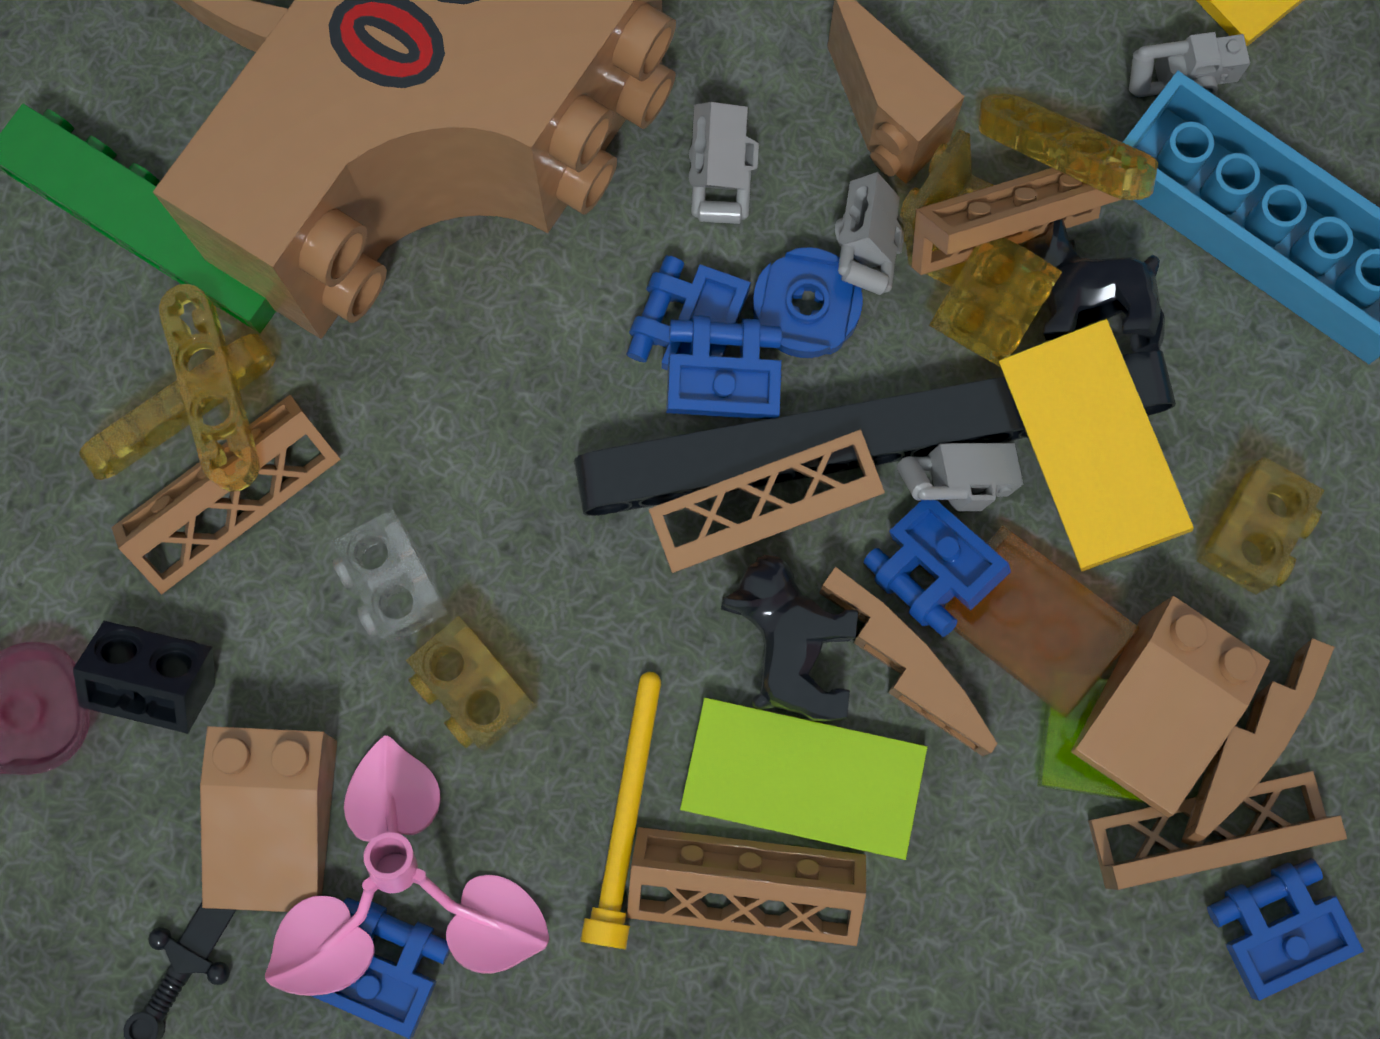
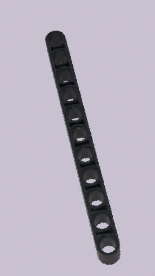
[574,350,1176,516]

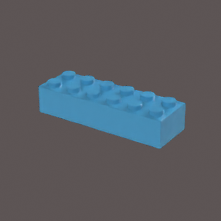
[1109,71,1380,364]

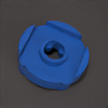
[753,247,863,358]

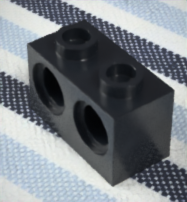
[73,621,215,734]

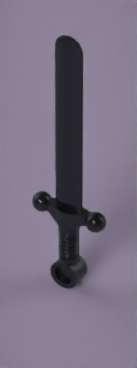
[123,903,236,1039]

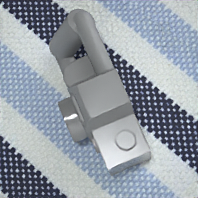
[1129,32,1250,98]
[689,102,759,224]
[835,172,904,295]
[897,443,1023,511]

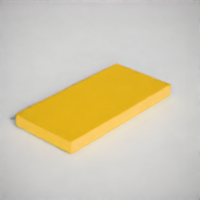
[999,319,1194,572]

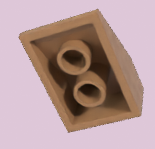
[827,0,965,184]
[1071,596,1270,817]
[200,726,337,912]

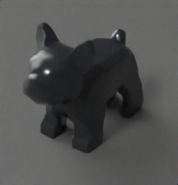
[1010,218,1165,352]
[721,555,858,721]

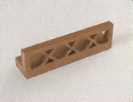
[912,154,1133,275]
[111,395,341,595]
[648,430,885,573]
[1088,771,1347,890]
[627,827,866,946]

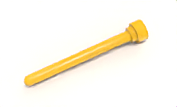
[580,672,661,950]

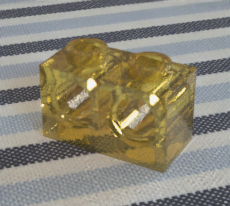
[929,237,1062,367]
[1196,457,1325,595]
[406,616,537,751]

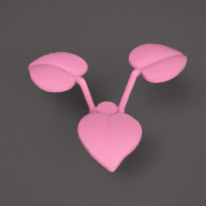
[265,736,549,996]

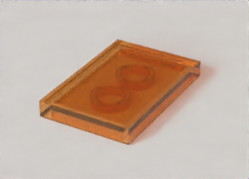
[945,525,1139,718]

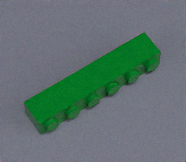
[0,103,276,334]

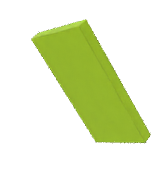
[680,698,928,860]

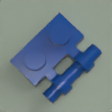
[626,255,751,370]
[666,315,782,419]
[864,500,1011,637]
[1207,858,1364,1001]
[312,897,450,1039]

